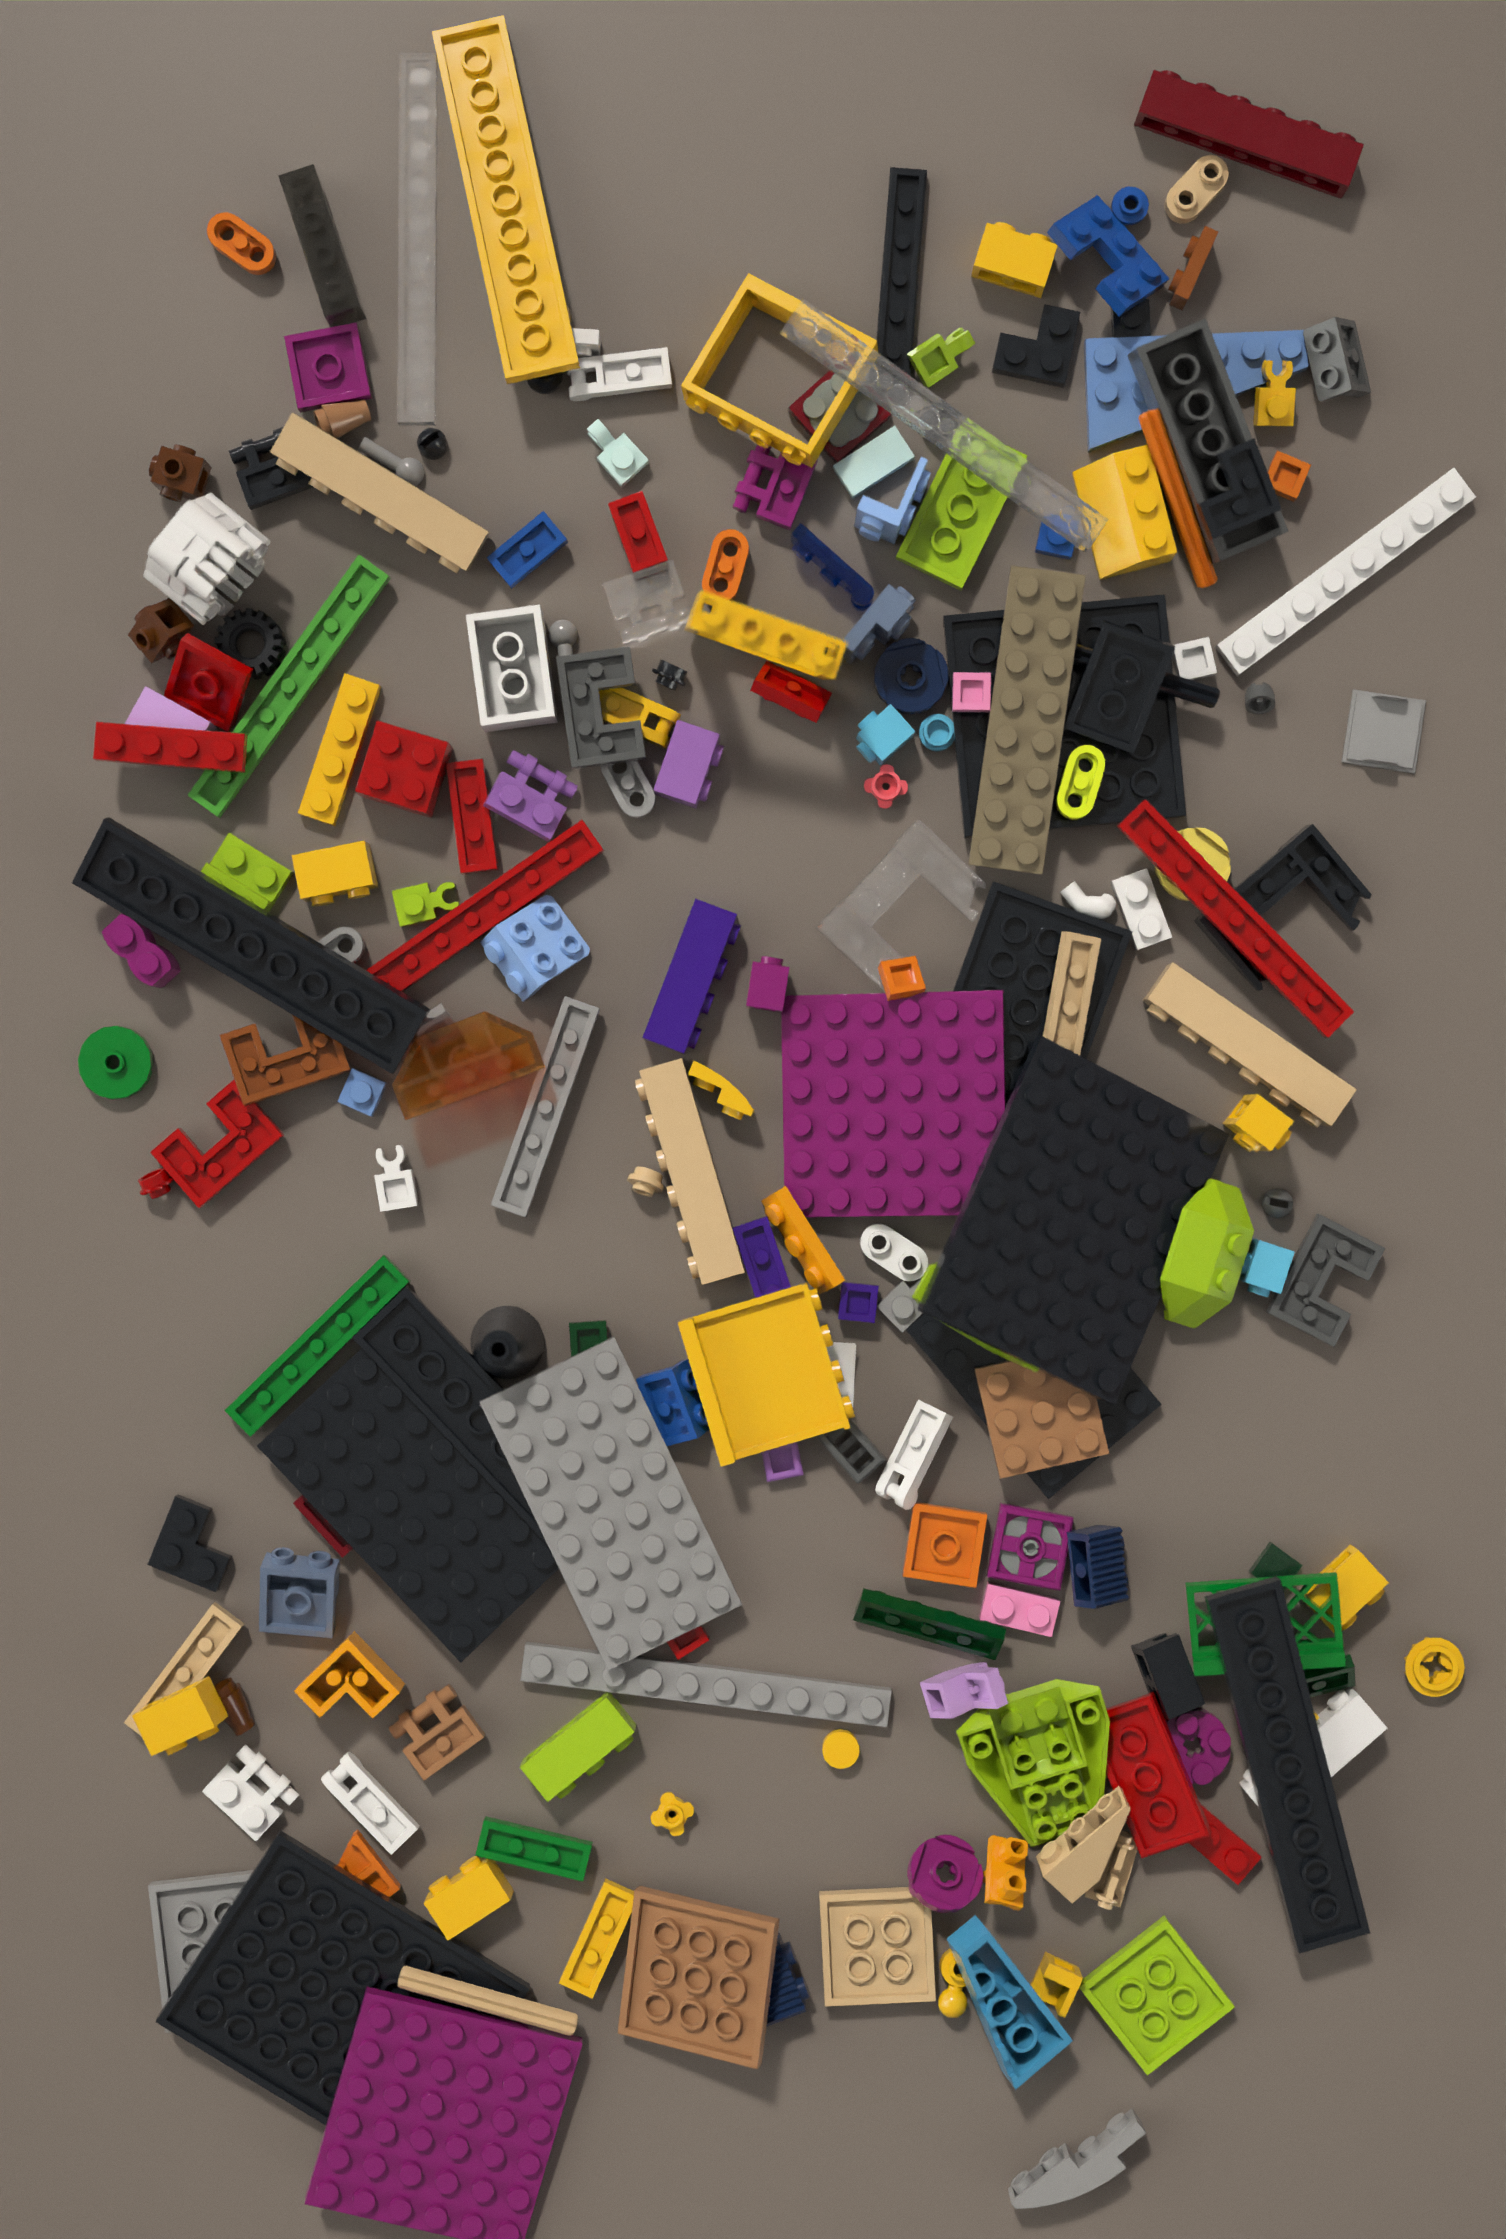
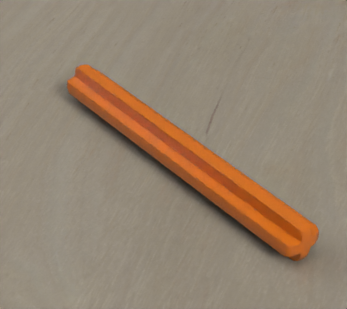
[1139,409,1218,588]

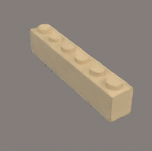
[270,413,491,573]
[1142,962,1357,1128]
[635,1058,745,1285]

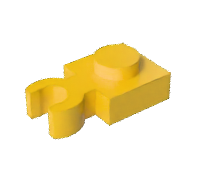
[1253,360,1296,426]

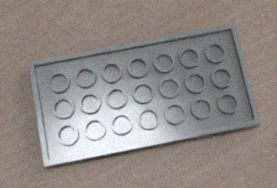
[479,1337,742,1671]

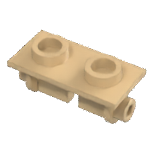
[1085,1830,1138,1910]

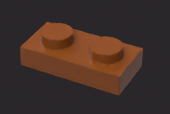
[1168,226,1218,311]

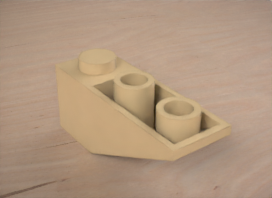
[1036,1786,1131,1903]

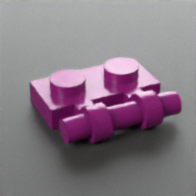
[732,445,818,531]

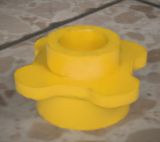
[651,1792,694,1836]

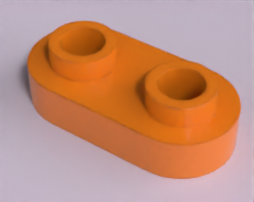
[207,212,276,275]
[702,529,749,601]

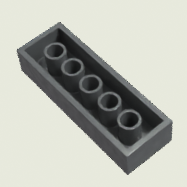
[1127,318,1289,564]

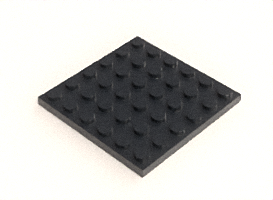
[943,594,1186,838]

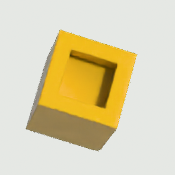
[1030,1952,1083,2018]

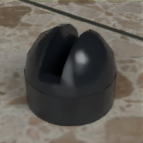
[417,428,448,460]

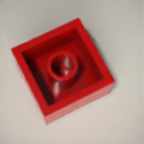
[355,720,453,818]

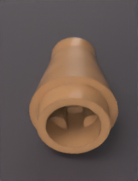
[313,399,371,439]

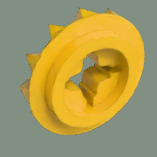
[1404,1637,1465,1697]

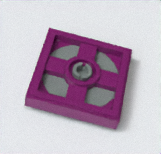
[986,1503,1074,1591]

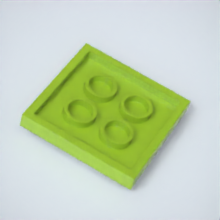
[1079,1915,1235,2076]

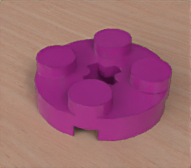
[1165,1708,1231,1785]
[907,1835,983,1913]

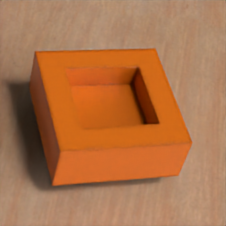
[1267,450,1311,502]
[878,956,926,1001]

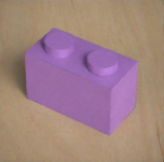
[653,720,725,809]

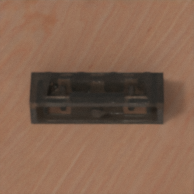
[279,164,367,327]

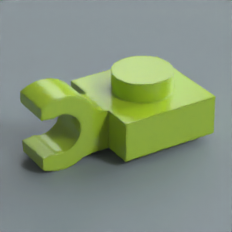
[907,327,975,388]

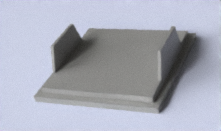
[1341,689,1426,774]

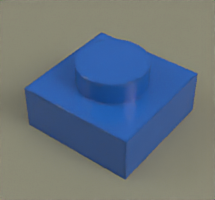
[1034,513,1080,560]

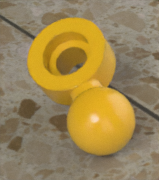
[938,1948,968,2018]

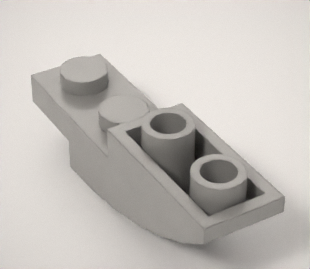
[1008,2108,1146,2209]

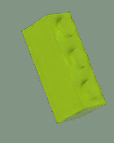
[520,1692,636,1802]

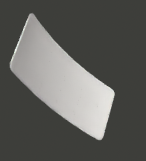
[827,1342,856,1407]

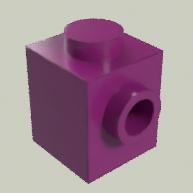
[746,956,790,1013]

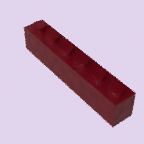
[1134,70,1364,199]

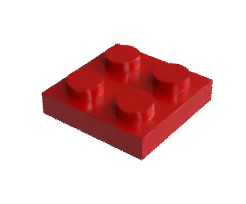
[164,633,253,732]

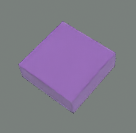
[762,1442,804,1482]

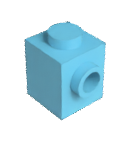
[856,704,916,766]
[1239,1239,1295,1298]

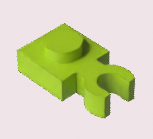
[392,882,460,928]

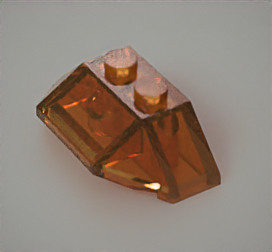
[392,1011,545,1120]

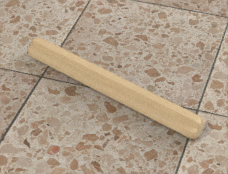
[398,1966,578,2036]

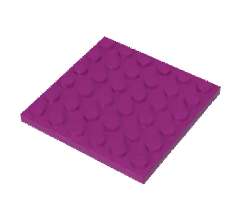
[781,990,1006,1217]
[304,1987,583,2239]

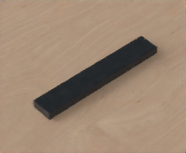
[872,167,927,394]

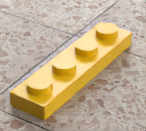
[298,673,381,826]

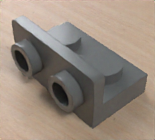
[1303,317,1371,402]

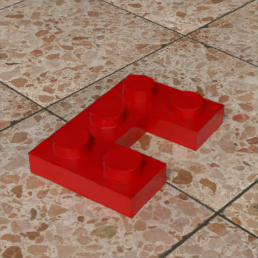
[150,1080,285,1208]

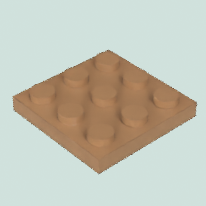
[974,1361,1109,1479]

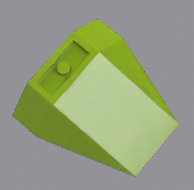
[956,1679,1110,1847]

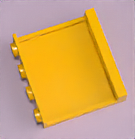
[678,1282,855,1467]

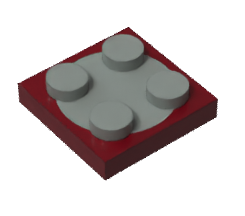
[788,358,892,463]

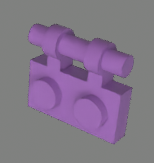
[483,750,578,842]

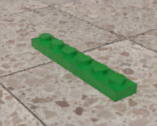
[224,1255,411,1437]

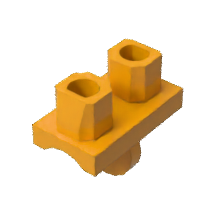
[983,1835,1028,1911]

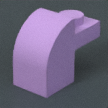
[920,1662,1008,1719]

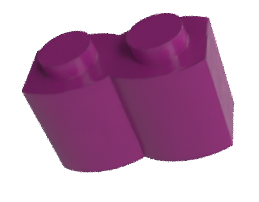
[102,913,181,988]

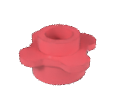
[864,764,908,809]

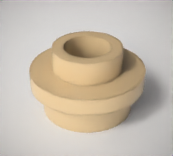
[627,1166,664,1197]

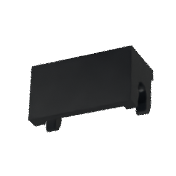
[1131,1633,1205,1720]

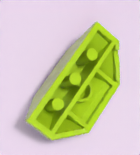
[1160,1178,1254,1328]

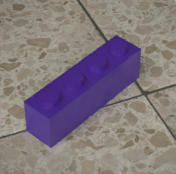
[642,898,742,1054]

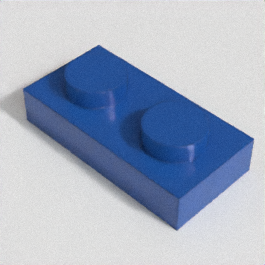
[486,511,568,589]

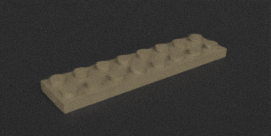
[968,565,1086,875]

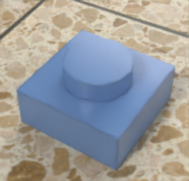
[337,1068,388,1117]

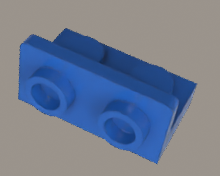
[636,1359,710,1446]

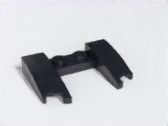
[1194,824,1372,991]

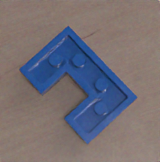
[1047,195,1169,317]

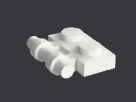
[202,1744,299,1841]

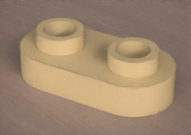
[1164,155,1229,224]

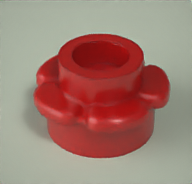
[138,1167,174,1199]

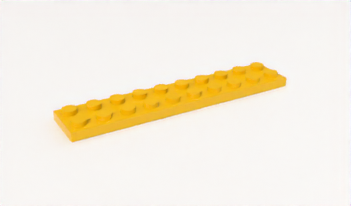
[432,15,580,384]

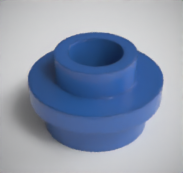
[1111,186,1149,225]

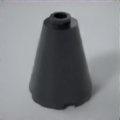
[470,1306,544,1379]

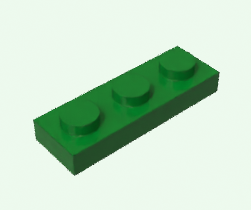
[475,1816,593,1882]

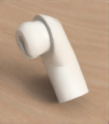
[1060,881,1116,919]

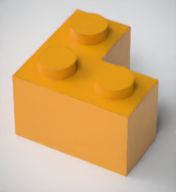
[294,1631,405,1719]

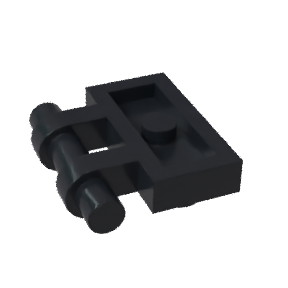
[229,427,314,510]

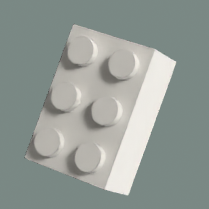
[466,605,558,732]

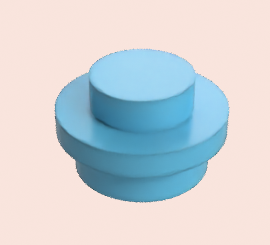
[919,714,955,751]

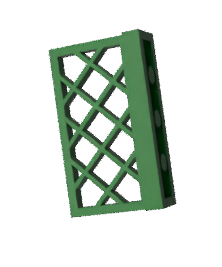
[1186,1572,1346,1676]

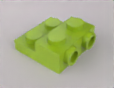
[200,833,294,912]

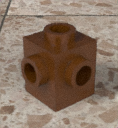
[149,444,212,502]
[128,598,194,663]

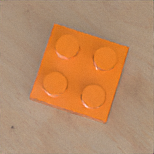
[902,1502,987,1588]

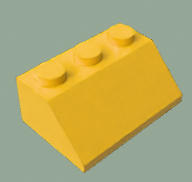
[1072,445,1177,580]

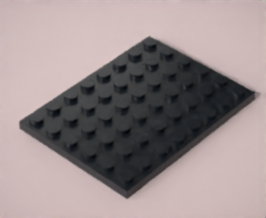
[917,1036,1229,1405]
[155,1830,530,2125]

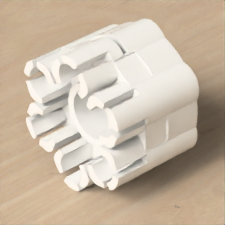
[143,493,271,625]

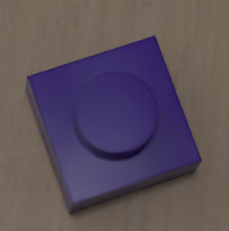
[838,1282,879,1323]

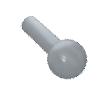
[358,437,424,486]
[549,620,578,656]

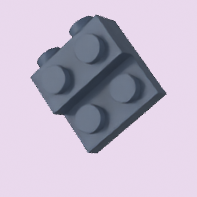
[842,584,916,664]
[259,1547,340,1638]

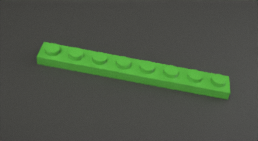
[188,555,391,818]

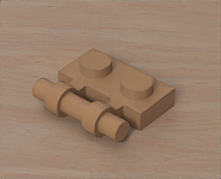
[389,1684,485,1781]

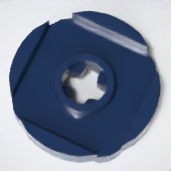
[874,638,948,714]

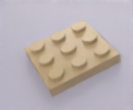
[819,1887,936,2007]

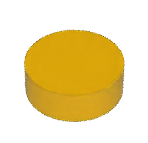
[822,1729,859,1769]

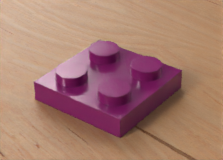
[284,322,372,413]

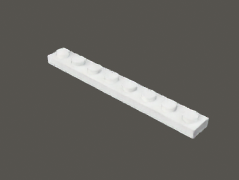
[1215,468,1476,676]

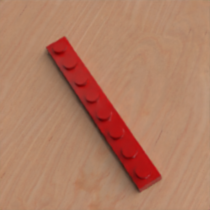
[1116,799,1355,1038]
[366,820,604,992]

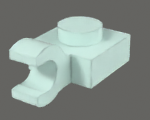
[587,419,649,487]

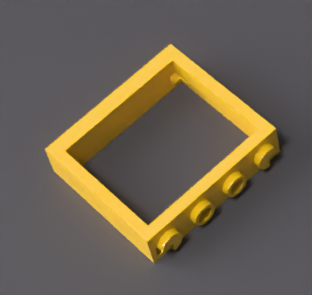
[681,273,878,468]
[684,590,847,680]

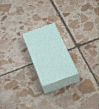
[833,426,915,499]

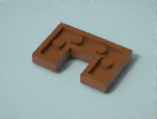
[220,1015,351,1107]

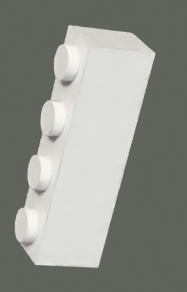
[1239,1687,1388,1807]

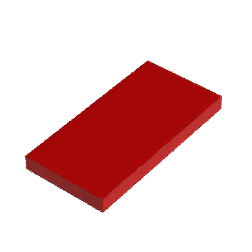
[1106,1692,1212,1859]

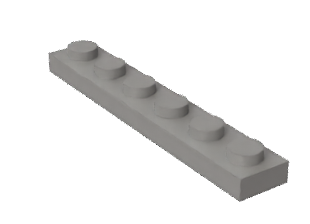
[491,996,600,1218]

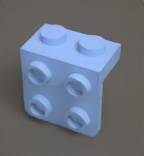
[854,457,931,544]
[480,895,590,1002]

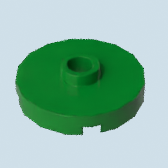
[78,1026,153,1099]

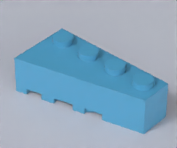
[947,1915,1073,2090]

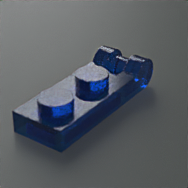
[791,523,874,611]

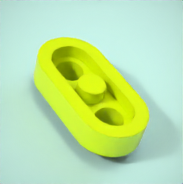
[1056,745,1105,820]

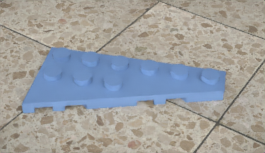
[1084,330,1308,453]

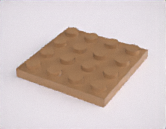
[618,1886,780,2069]

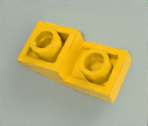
[688,1060,754,1120]

